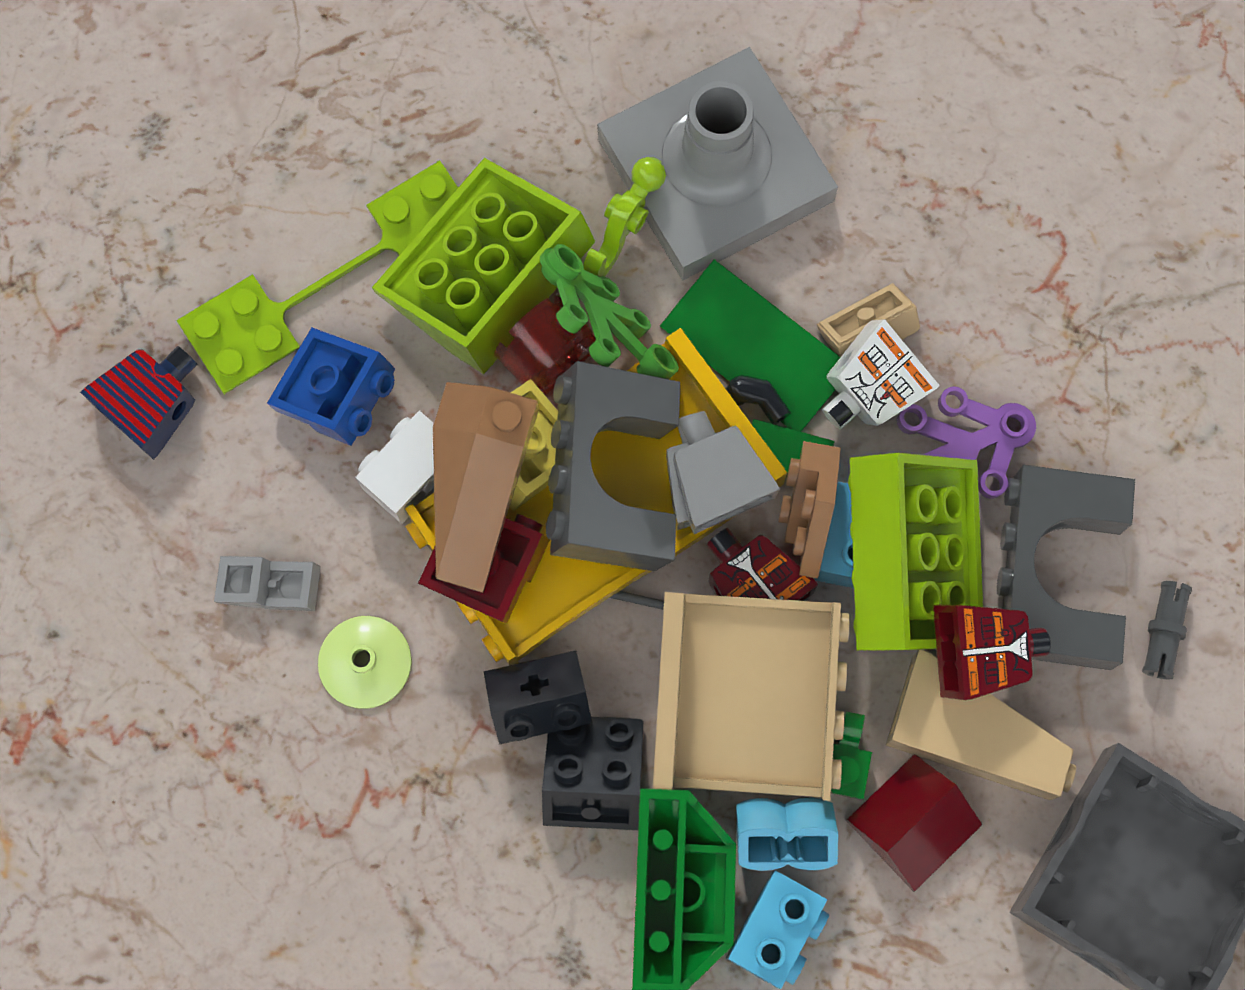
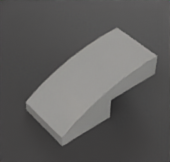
[214,556,320,611]

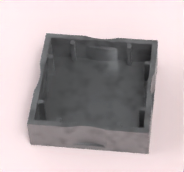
[1010,743,1245,990]

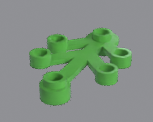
[540,244,679,379]

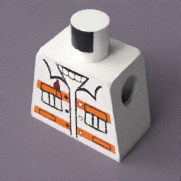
[822,319,940,430]

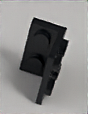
[542,717,644,830]

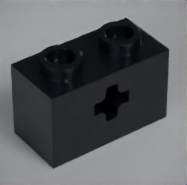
[483,650,593,745]

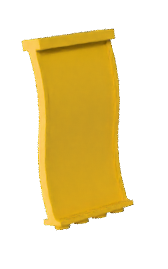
[405,328,787,665]

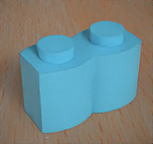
[736,798,838,871]

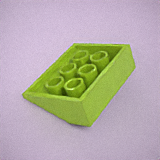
[372,158,596,374]
[848,453,983,651]

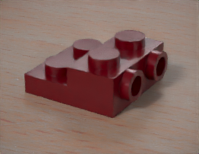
[418,514,550,624]

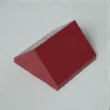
[846,754,983,892]

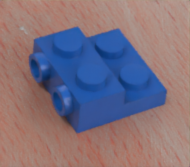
[267,327,396,446]

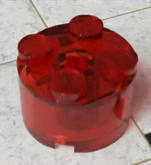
[494,293,596,398]

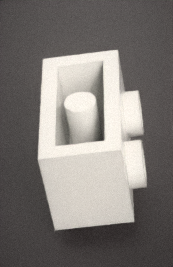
[355,410,434,524]

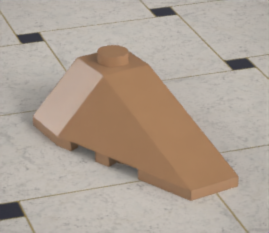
[433,382,539,593]

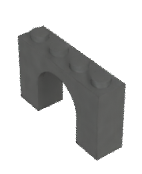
[546,361,680,571]
[997,465,1135,670]

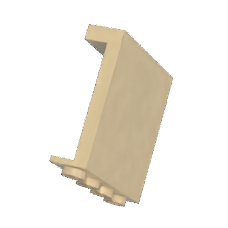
[653,592,849,801]

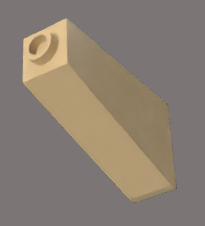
[886,649,1076,800]

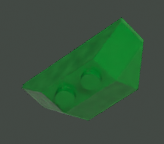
[632,788,736,990]

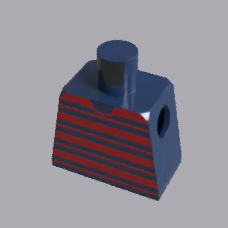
[80,346,198,460]

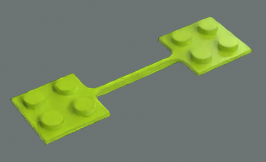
[176,160,458,395]

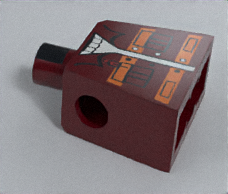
[706,527,818,601]
[933,604,1051,700]

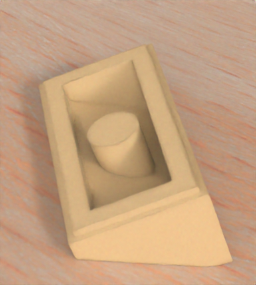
[817,283,920,357]

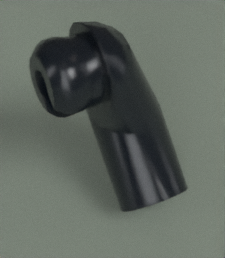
[725,375,791,425]

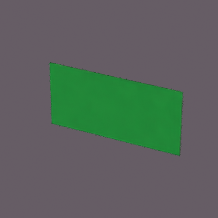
[660,259,840,432]

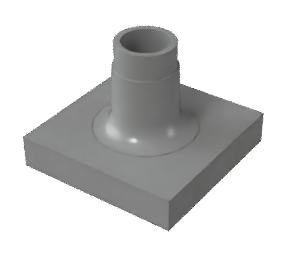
[597,47,838,281]

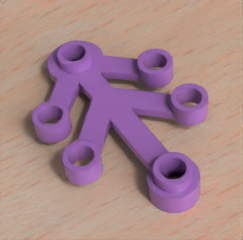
[897,386,1036,499]

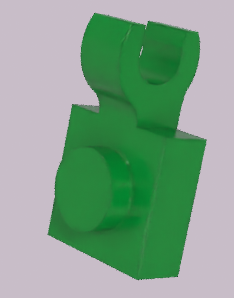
[831,711,872,800]

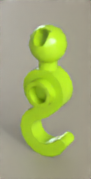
[583,157,666,277]

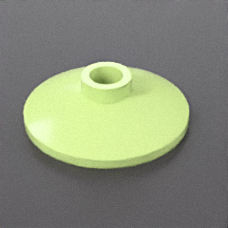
[318,616,412,709]

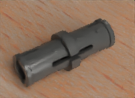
[1142,581,1192,680]

